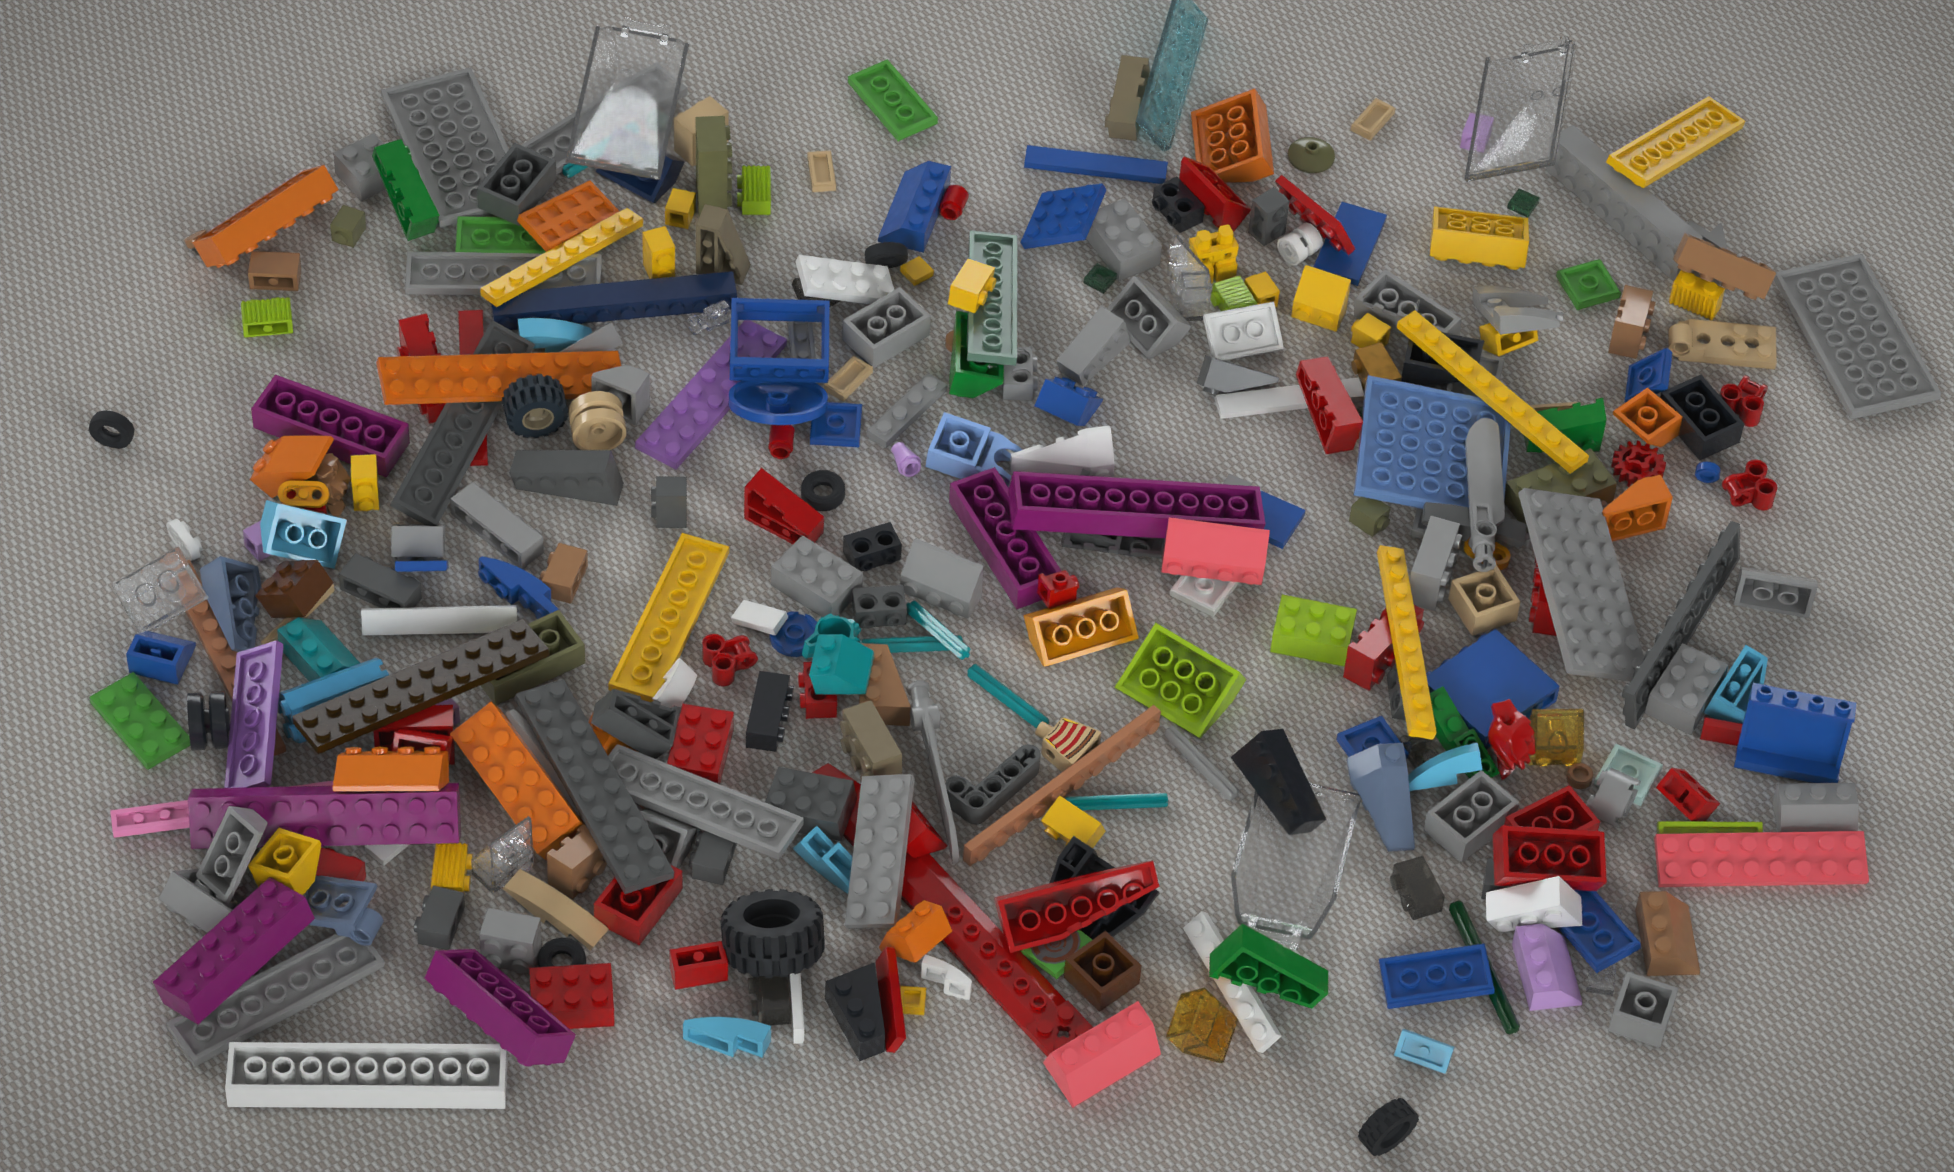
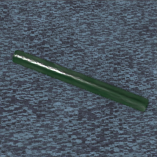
[1449,900,1520,1035]

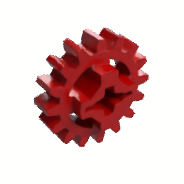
[1611,440,1666,487]

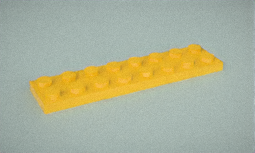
[1606,96,1746,188]
[608,533,729,702]

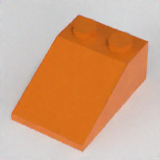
[250,436,334,498]
[1602,475,1673,542]

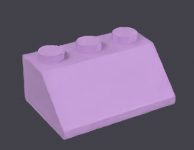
[1512,924,1582,1011]

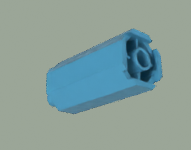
[278,658,389,744]

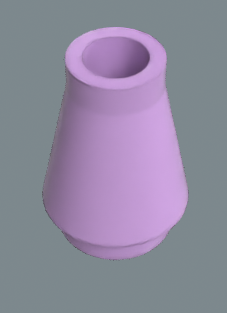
[891,442,921,477]

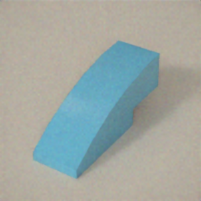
[518,318,592,353]
[1408,743,1482,791]
[793,826,853,894]
[683,1017,771,1058]

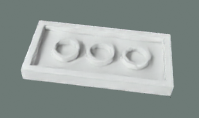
[795,255,894,304]

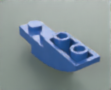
[478,556,559,619]

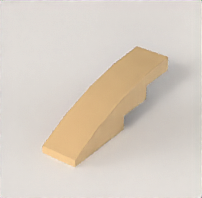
[503,869,609,951]

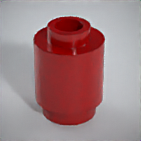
[939,185,969,220]
[768,425,795,459]

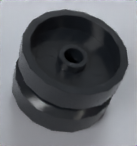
[187,690,230,751]

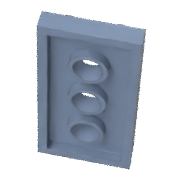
[303,875,384,946]

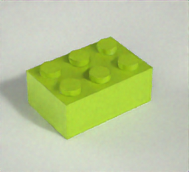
[1270,594,1357,667]

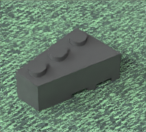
[591,689,681,759]

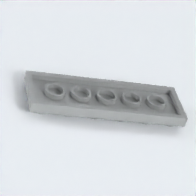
[845,774,915,929]

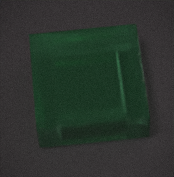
[1507,188,1540,218]
[1084,263,1117,294]

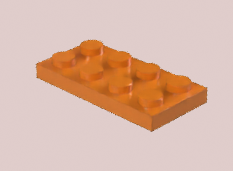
[517,180,620,252]

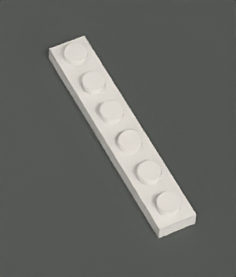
[1183,911,1282,1053]

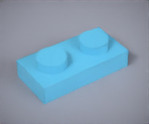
[1394,1029,1455,1074]

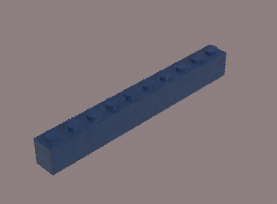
[491,271,737,330]

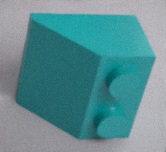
[809,634,874,694]

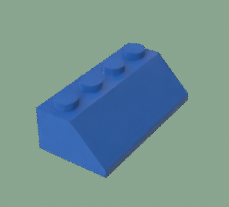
[878,161,951,253]

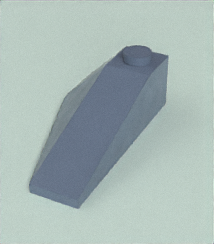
[200,556,262,652]
[1346,743,1415,852]

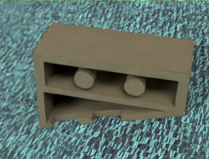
[1105,55,1151,141]
[696,204,751,285]

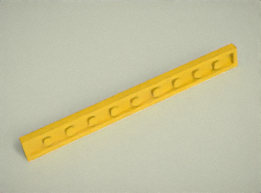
[1397,310,1589,474]
[1377,545,1437,740]

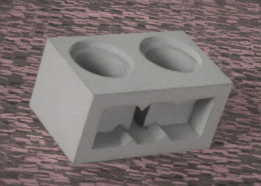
[1002,347,1038,401]

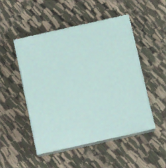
[1594,744,1663,806]

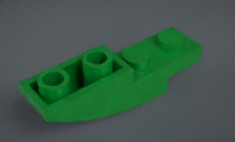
[1430,686,1500,778]

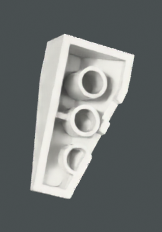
[1010,426,1115,477]

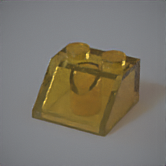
[1529,709,1584,766]

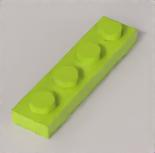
[1656,821,1763,834]

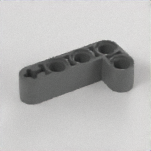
[945,744,1041,825]

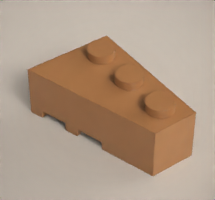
[859,643,911,726]

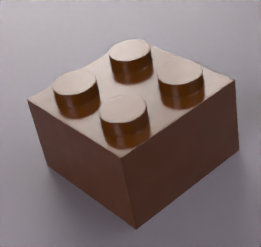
[255,560,334,618]
[1064,931,1142,1012]

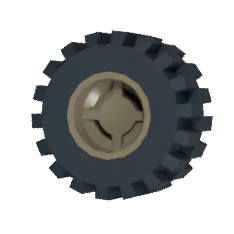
[502,374,569,438]

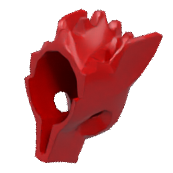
[1488,699,1536,780]

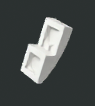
[652,658,697,708]
[921,954,972,1000]

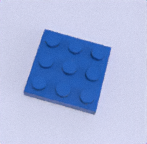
[1020,183,1107,249]

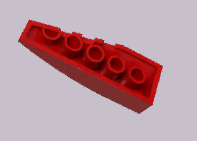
[994,860,1160,953]

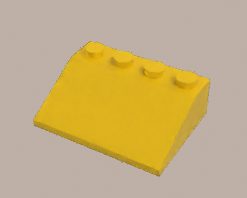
[1430,206,1529,270]

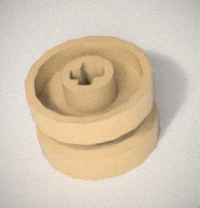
[568,391,626,450]

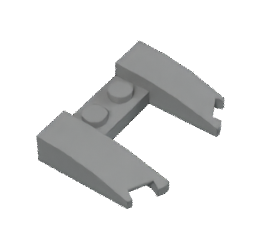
[1473,285,1563,335]

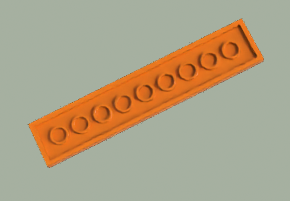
[376,351,621,405]

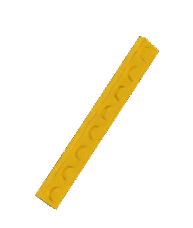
[480,208,643,307]

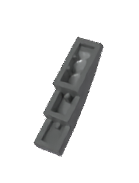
[1422,502,1527,548]

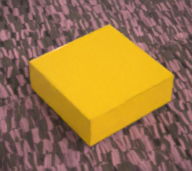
[900,256,934,286]
[900,986,926,1015]

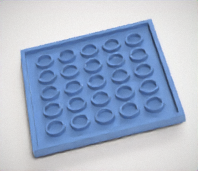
[1354,375,1511,509]

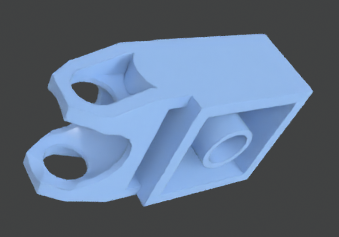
[925,412,1022,487]

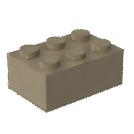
[840,700,902,780]

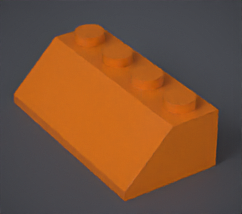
[333,747,449,791]

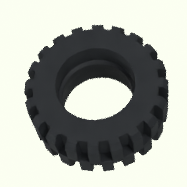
[720,889,825,978]

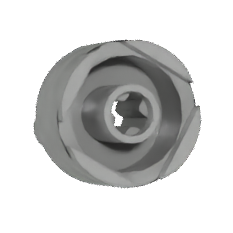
[1587,768,1641,828]

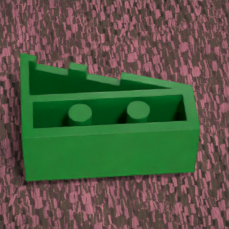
[1524,398,1607,453]

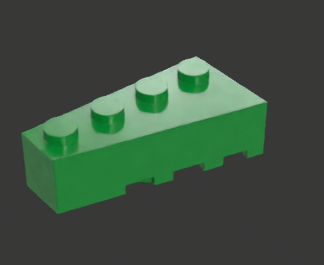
[372,139,440,241]
[1209,923,1328,1009]

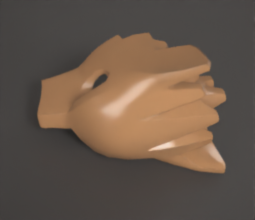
[305,453,351,517]

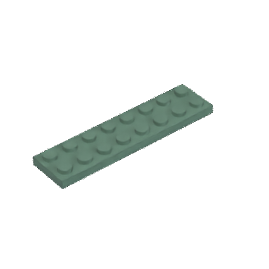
[967,230,1017,366]

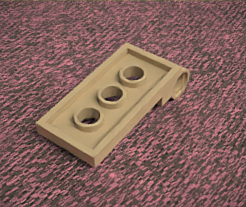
[1668,319,1777,369]

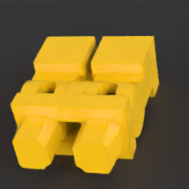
[1184,224,1239,288]

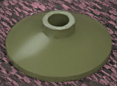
[1288,137,1335,173]

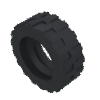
[1358,1098,1419,1156]

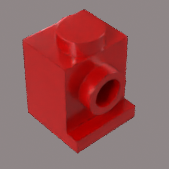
[1037,570,1079,609]

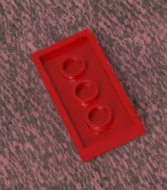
[1275,175,1355,256]

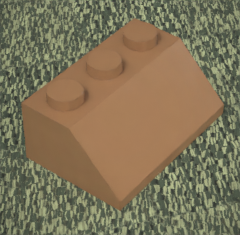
[1635,891,1700,976]

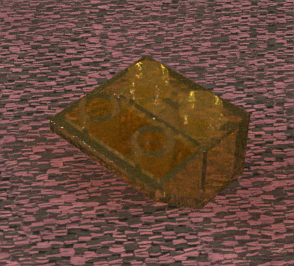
[1166,987,1238,1063]

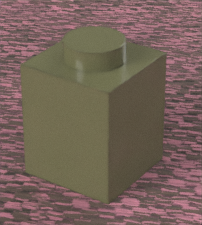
[330,205,366,248]
[1349,497,1391,537]

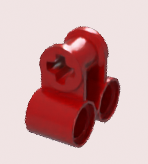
[1719,375,1768,427]
[1722,459,1778,511]
[702,634,758,687]

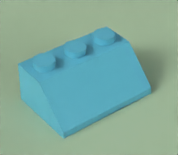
[260,500,347,569]

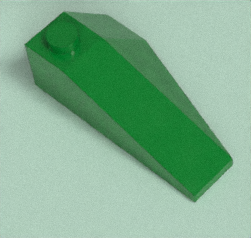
[949,311,1004,398]

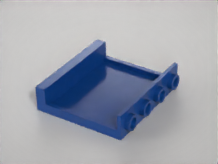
[1426,629,1560,750]
[1734,683,1857,783]

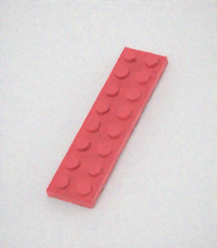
[1654,831,1869,887]

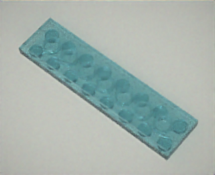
[1136,0,1208,152]

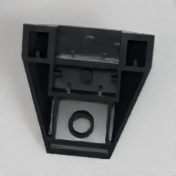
[1050,836,1159,940]

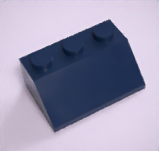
[596,129,685,203]

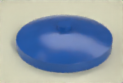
[728,381,828,425]

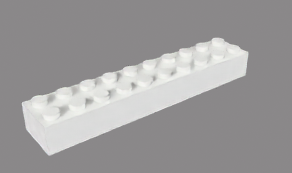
[225,1042,508,1109]

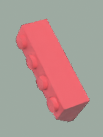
[1161,517,1270,585]
[1043,1001,1161,1108]

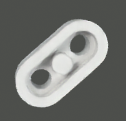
[166,518,202,562]

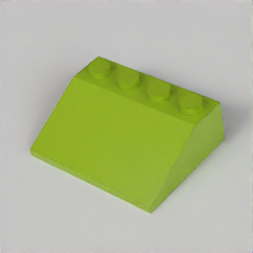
[1115,623,1246,739]

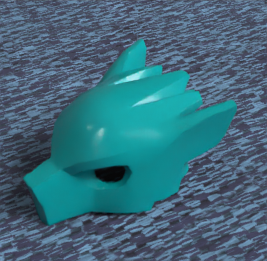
[802,613,863,659]

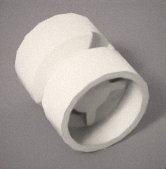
[1277,222,1323,266]

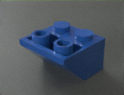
[1034,376,1103,426]
[126,631,196,685]

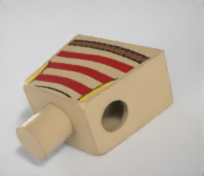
[1035,717,1101,772]

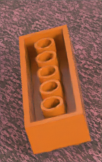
[192,165,339,268]
[450,701,585,861]

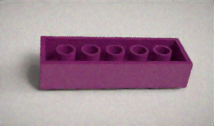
[251,374,410,478]
[949,467,1061,610]
[153,877,315,1024]
[424,949,576,1067]

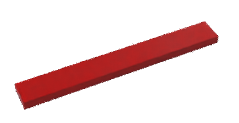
[458,310,488,466]

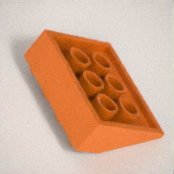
[1191,88,1274,183]

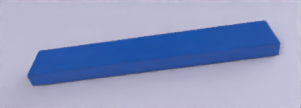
[1024,145,1168,184]

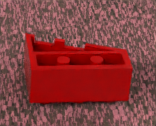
[744,467,824,544]

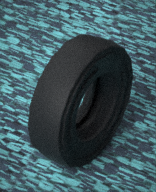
[864,242,908,268]
[89,410,135,449]
[801,470,845,511]
[538,937,586,967]

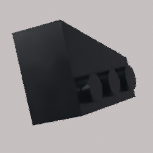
[825,963,885,1061]

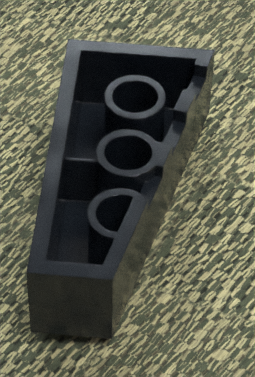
[1231,728,1327,835]

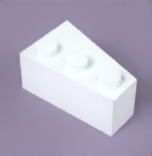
[1486,876,1582,932]

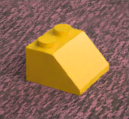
[1291,265,1351,332]
[248,828,321,895]

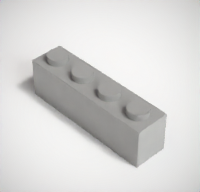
[450,482,544,569]

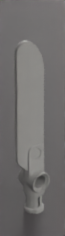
[1465,418,1505,572]
[907,680,959,864]

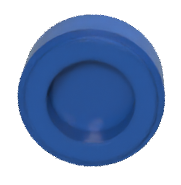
[1695,462,1721,483]

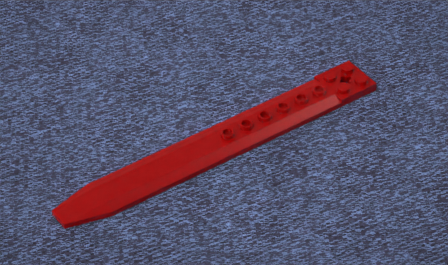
[812,763,1093,1057]

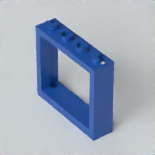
[730,298,830,383]

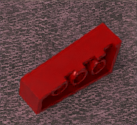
[397,313,446,424]
[1296,356,1363,454]
[1343,605,1425,691]

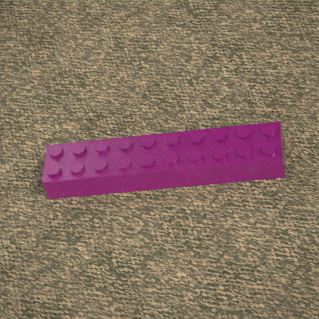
[1008,471,1265,538]
[188,783,461,849]

